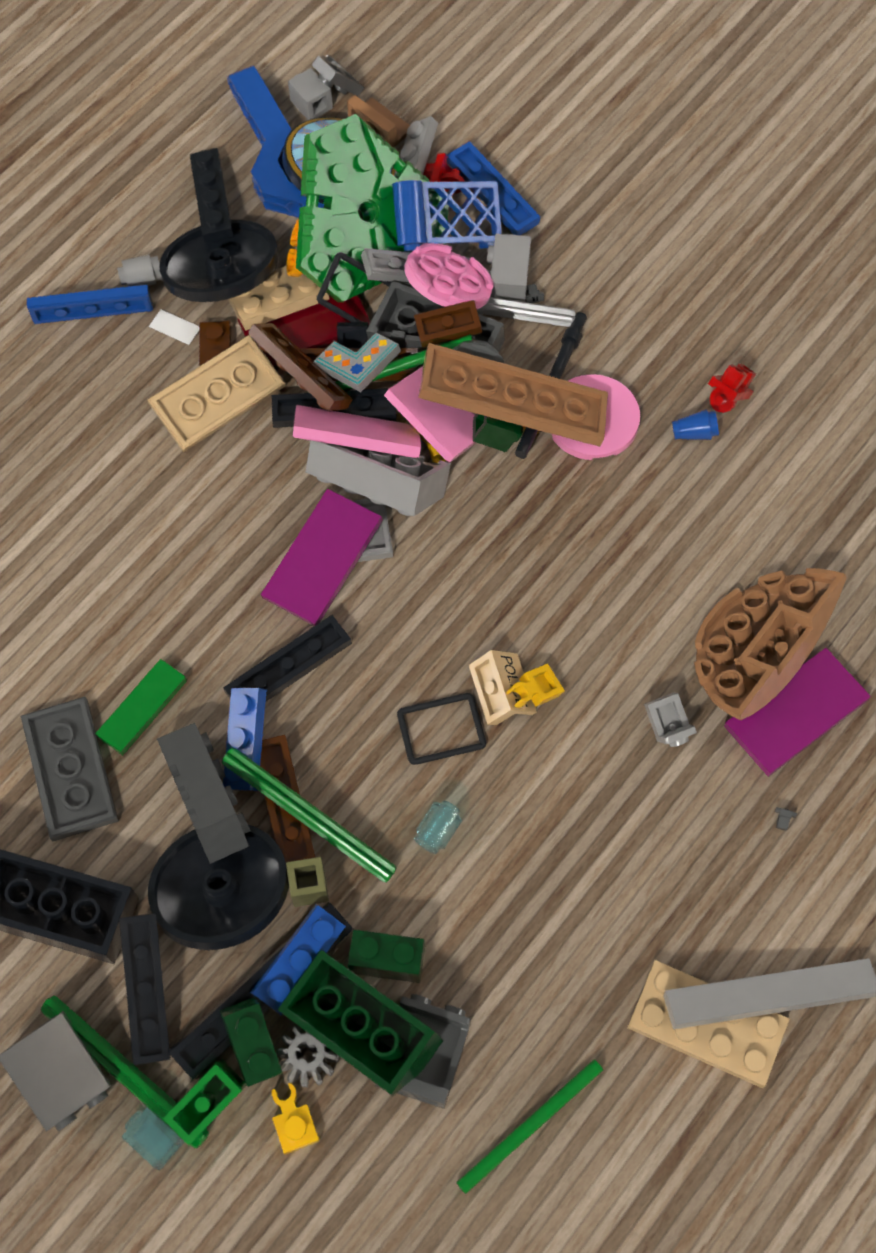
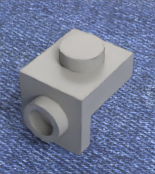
[644,692,697,747]

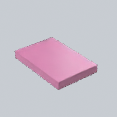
[384,366,476,463]

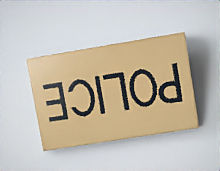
[469,650,537,725]

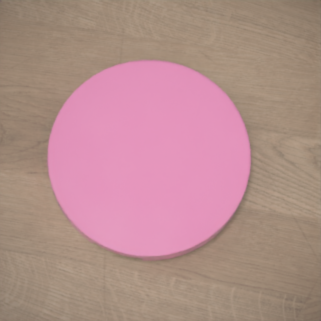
[404,243,493,309]
[552,375,640,460]

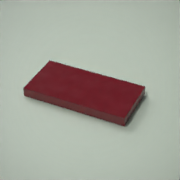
[238,295,371,367]

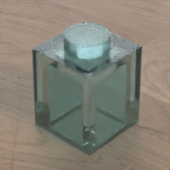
[122,1108,184,1171]

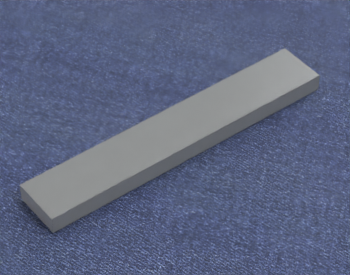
[663,958,876,1030]

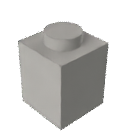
[288,68,333,120]

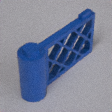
[392,180,502,252]

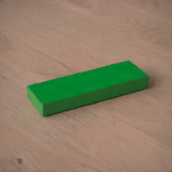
[95,659,187,756]

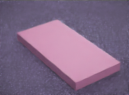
[293,405,421,458]

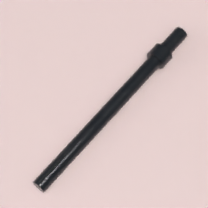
[515,312,587,459]

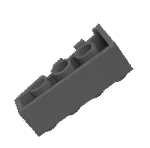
[366,281,505,352]
[157,723,250,864]

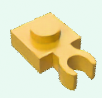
[506,663,565,708]
[272,1083,320,1155]

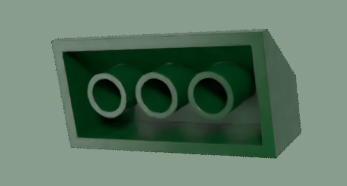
[278,950,444,1096]

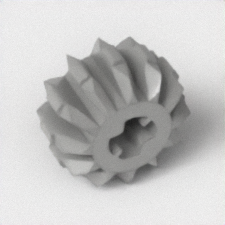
[276,1025,339,1088]

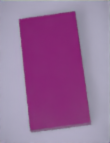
[260,489,383,626]
[724,648,871,777]

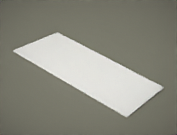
[149,309,200,345]

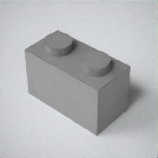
[487,234,531,302]

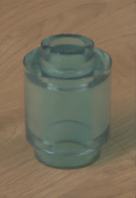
[414,800,462,854]

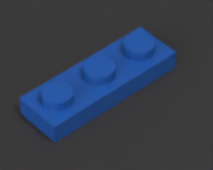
[223,688,267,791]
[250,904,346,1015]

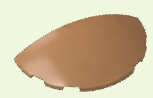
[694,568,847,720]

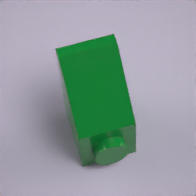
[163,1059,247,1146]

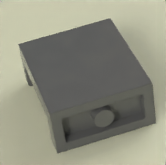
[374,994,471,1109]
[0,1010,111,1132]

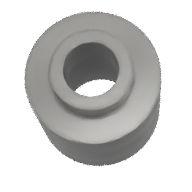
[117,255,162,287]

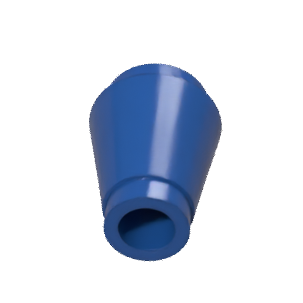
[672,409,719,440]

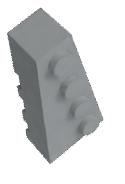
[306,440,451,516]

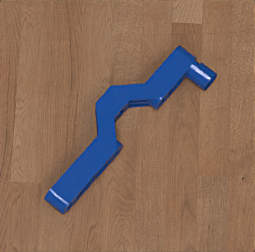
[227,66,324,218]

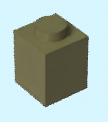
[286,857,329,907]

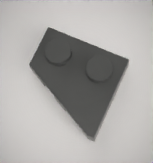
[312,55,365,96]

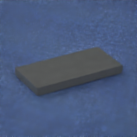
[21,697,119,842]

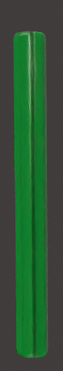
[222,747,396,883]
[40,995,209,1149]

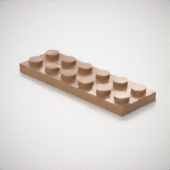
[418,343,608,447]

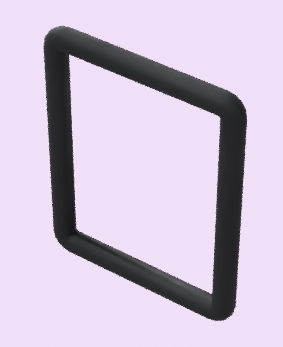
[317,252,392,327]
[397,693,486,765]

